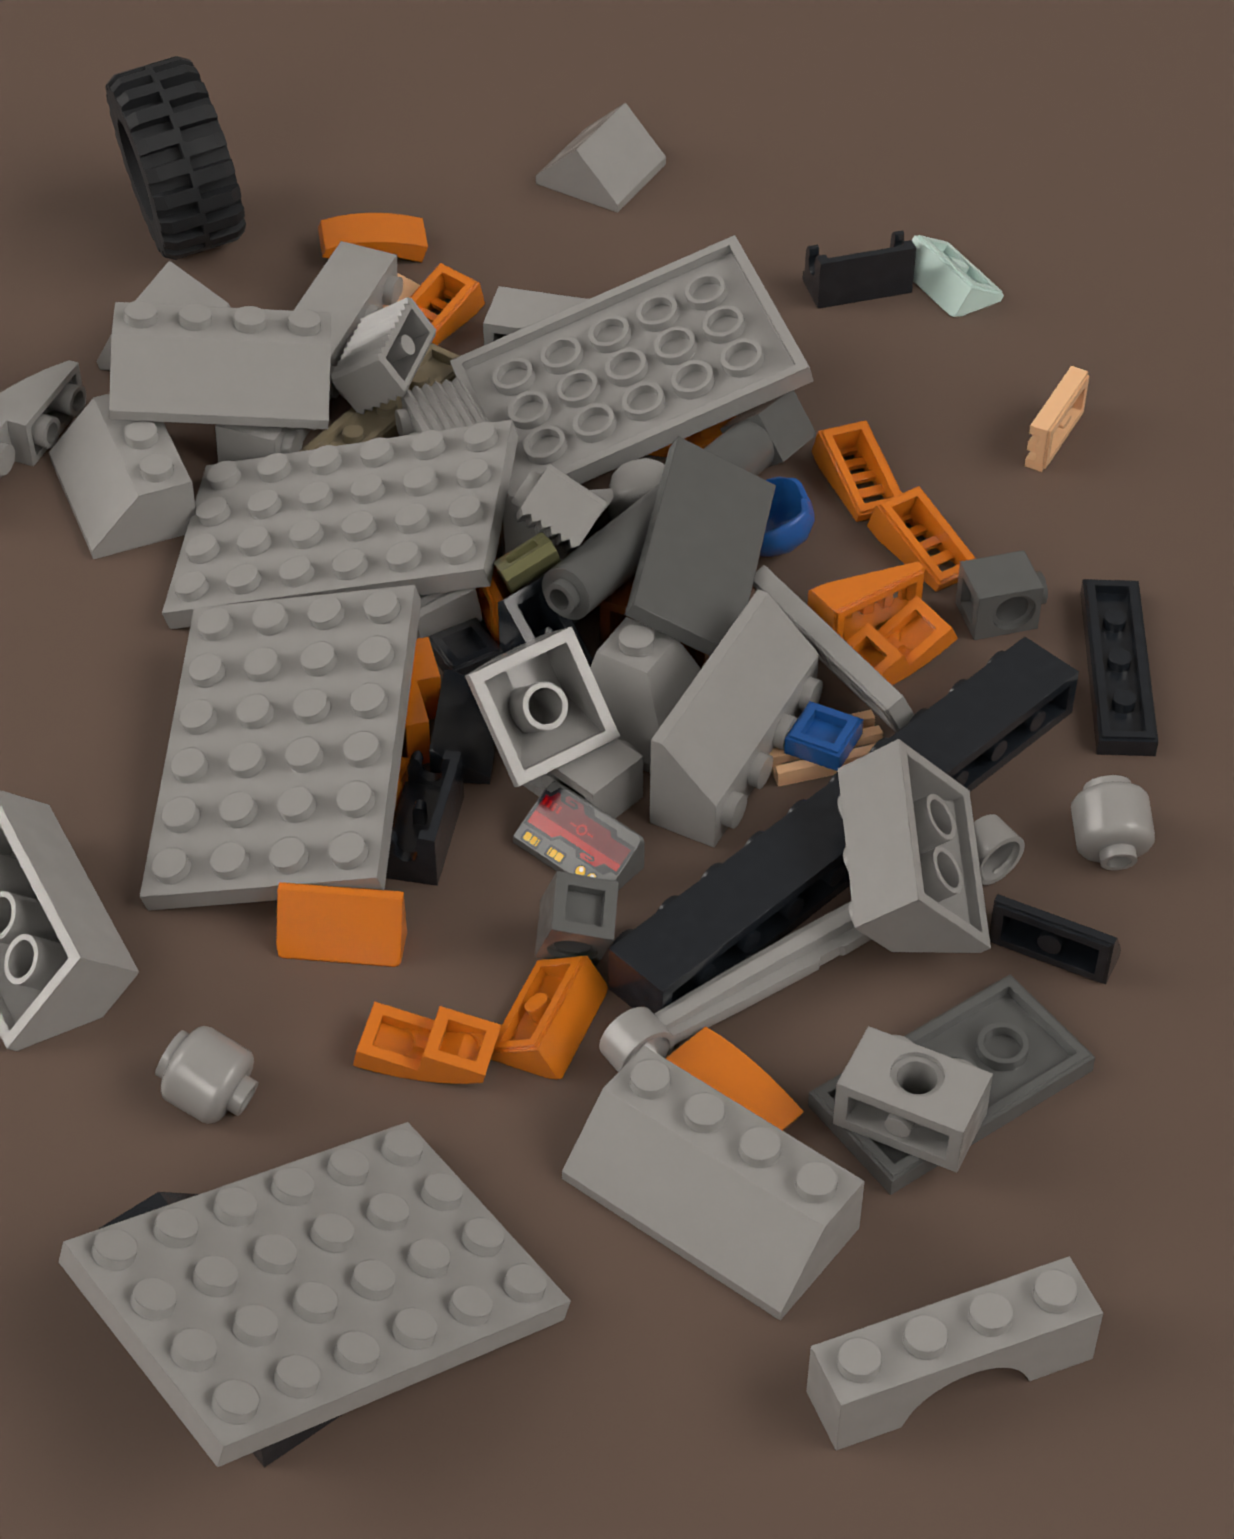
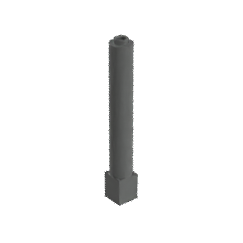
[542,390,817,620]

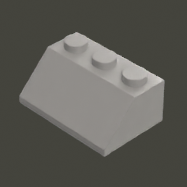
[49,393,196,560]
[837,739,991,953]

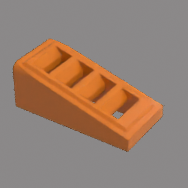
[409,263,485,345]
[811,420,902,522]
[867,486,976,592]
[807,561,925,641]

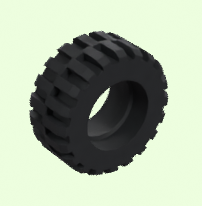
[105,56,246,260]

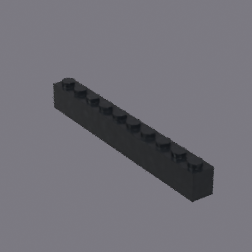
[608,637,1079,1014]

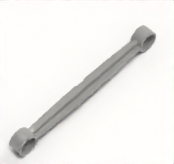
[599,814,1025,1072]

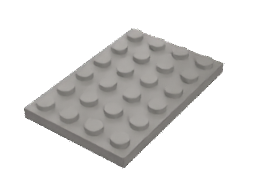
[450,235,814,496]
[162,419,518,629]
[140,585,421,911]
[59,1122,571,1467]

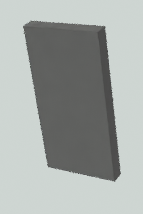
[625,436,776,656]
[808,974,1095,1195]

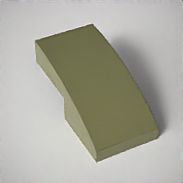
[493,532,561,594]

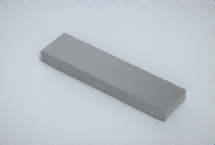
[752,565,914,733]

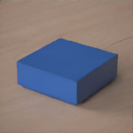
[784,701,863,771]

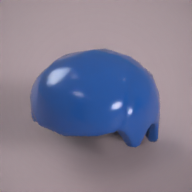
[760,477,815,557]

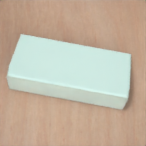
[912,235,1004,317]

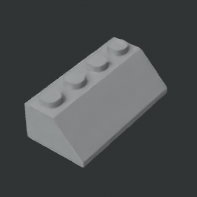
[109,300,332,429]
[650,589,823,848]
[0,790,139,1051]
[562,1046,865,1321]

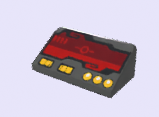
[513,781,645,890]

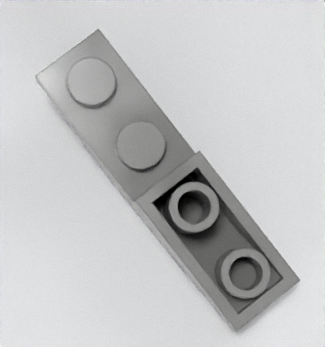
[0,360,87,479]

